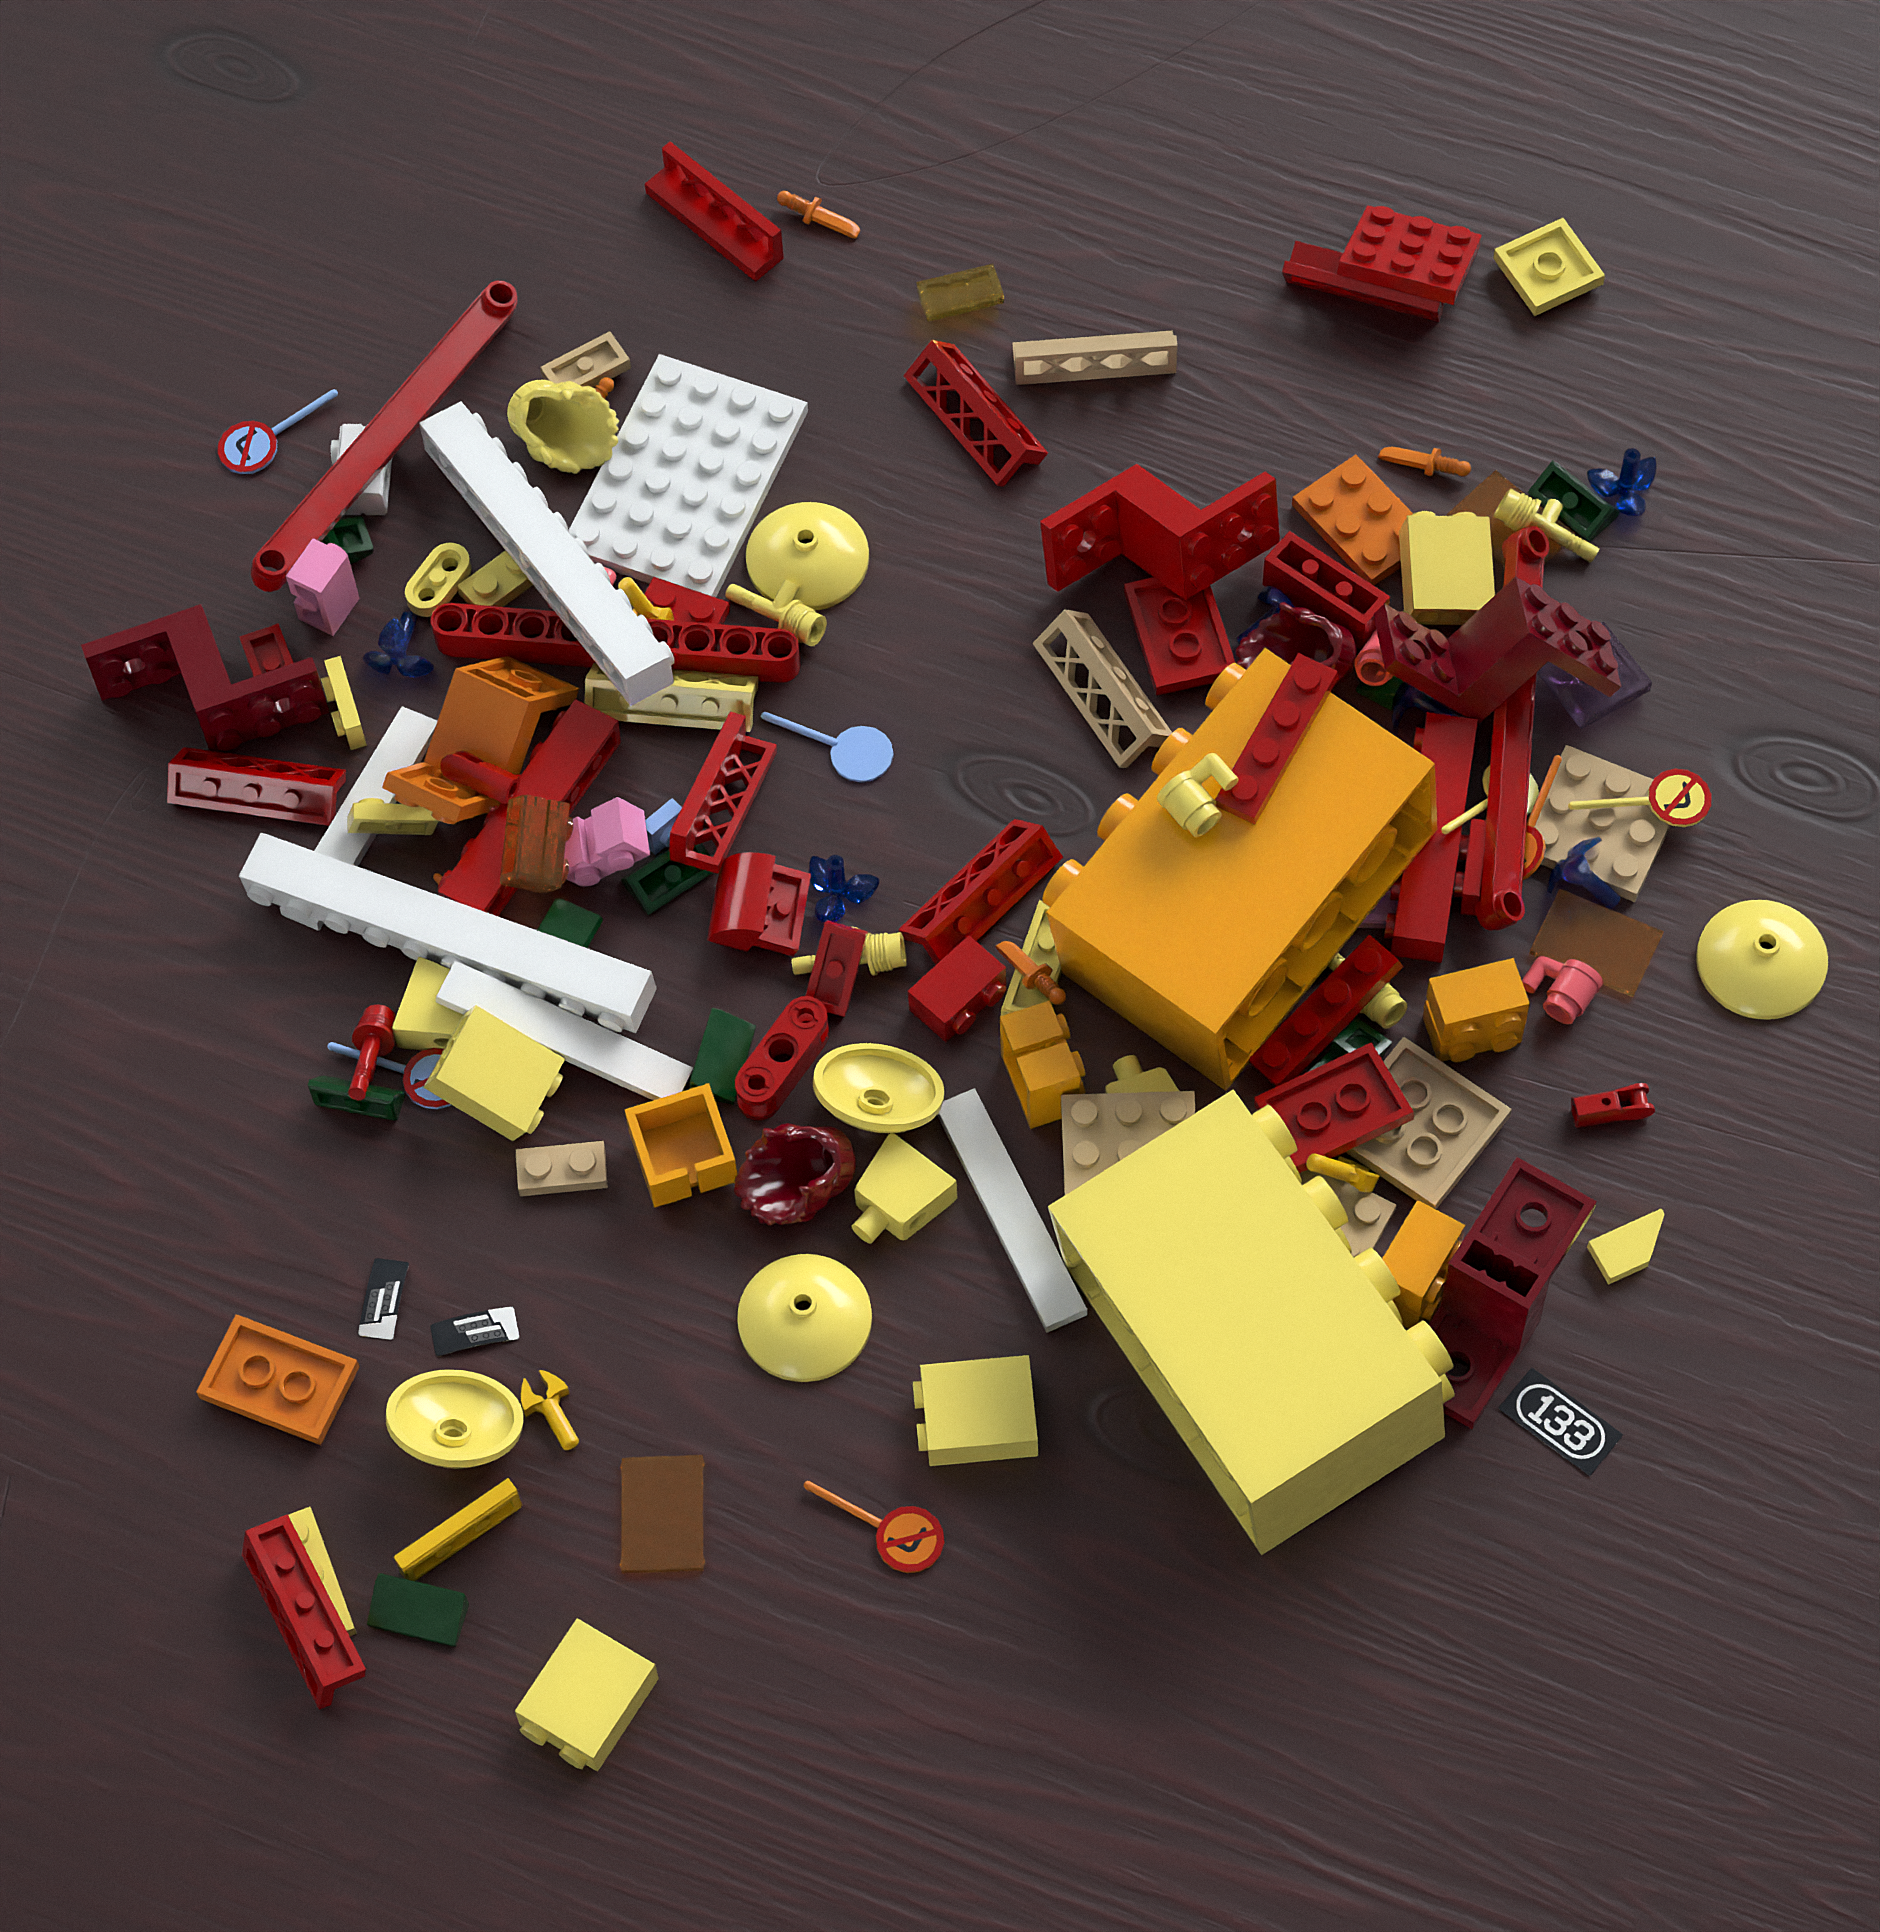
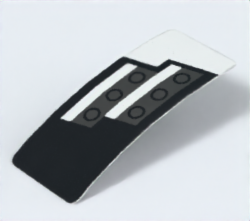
[358,1258,409,1340]
[431,1307,519,1356]

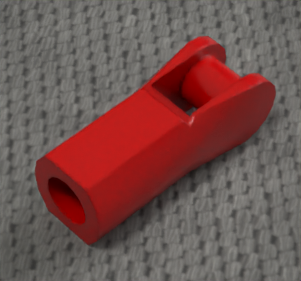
[440,750,520,804]
[1571,1083,1655,1128]

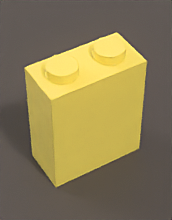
[1399,511,1495,625]
[423,1005,565,1141]
[913,1355,1038,1466]
[515,1618,659,1772]

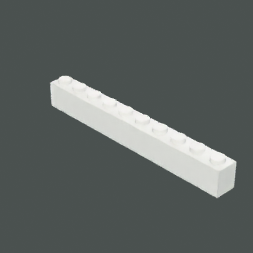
[419,401,675,706]
[239,833,657,1033]

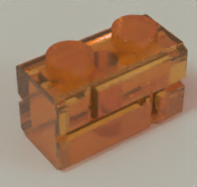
[499,795,573,893]

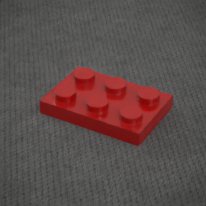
[1124,577,1236,696]
[1254,1042,1414,1173]

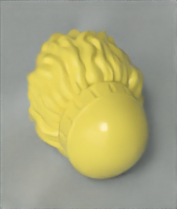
[507,380,619,474]

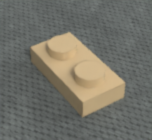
[540,331,631,388]
[516,1141,608,1197]

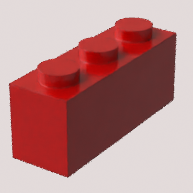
[1262,531,1390,650]

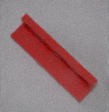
[645,141,784,282]
[1282,241,1445,322]
[903,340,1048,487]
[670,712,777,874]
[167,747,346,826]
[898,819,1063,965]
[242,1514,366,1710]

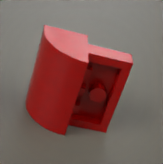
[707,852,811,956]

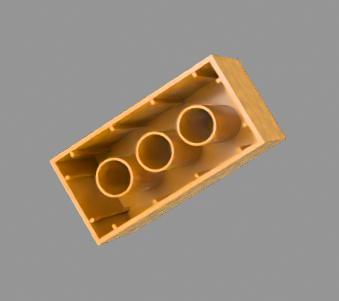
[1042,648,1437,1091]

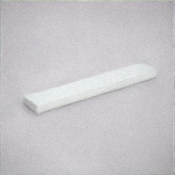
[280,706,437,931]
[436,961,693,1100]
[937,1088,1087,1333]

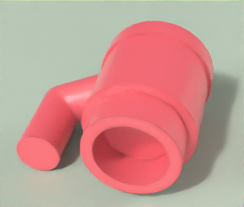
[1522,956,1603,1024]

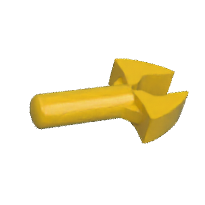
[618,577,674,620]
[1306,1154,1380,1193]
[521,1370,579,1450]

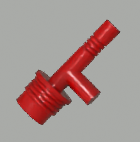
[348,1005,396,1100]

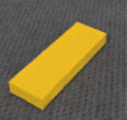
[394,1478,522,1581]

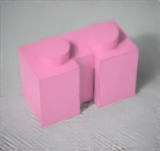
[286,539,360,636]
[551,797,650,887]

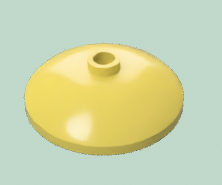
[746,502,869,611]
[1696,900,1828,1020]
[813,1043,944,1133]
[738,1254,872,1382]
[386,1370,523,1468]

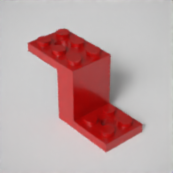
[1040,464,1280,600]

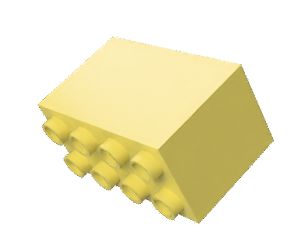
[1048,1090,1455,1555]

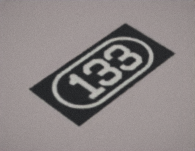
[1498,1368,1623,1476]

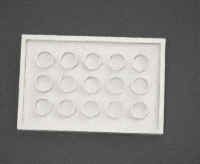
[569,354,808,597]

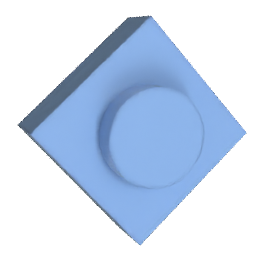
[645,798,682,855]

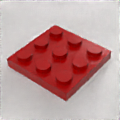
[1337,205,1482,305]

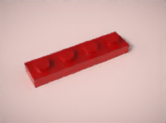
[1215,653,1338,825]
[1248,935,1403,1087]

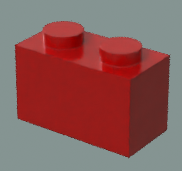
[908,935,1007,1042]

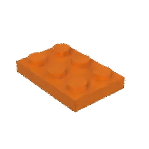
[1292,454,1413,586]
[196,1314,360,1445]

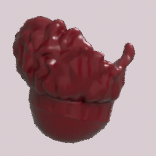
[1236,602,1356,687]
[734,1123,856,1226]

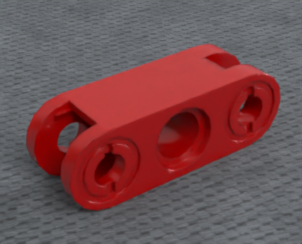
[735,996,829,1120]

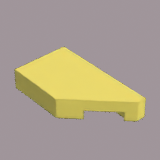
[1587,1209,1664,1285]

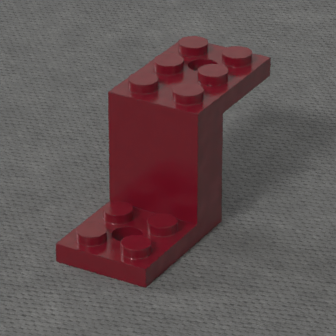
[1373,576,1622,724]
[81,604,330,752]
[1429,1157,1597,1429]

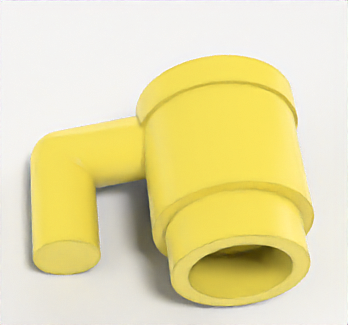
[1157,753,1239,837]

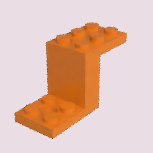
[382,656,580,824]

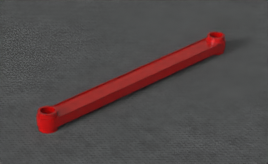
[251,280,517,592]
[1476,526,1549,931]

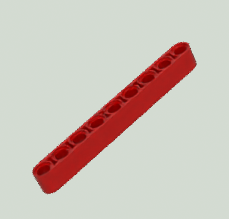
[430,603,800,683]

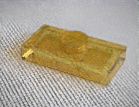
[916,264,1004,322]

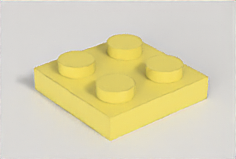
[1493,218,1605,316]

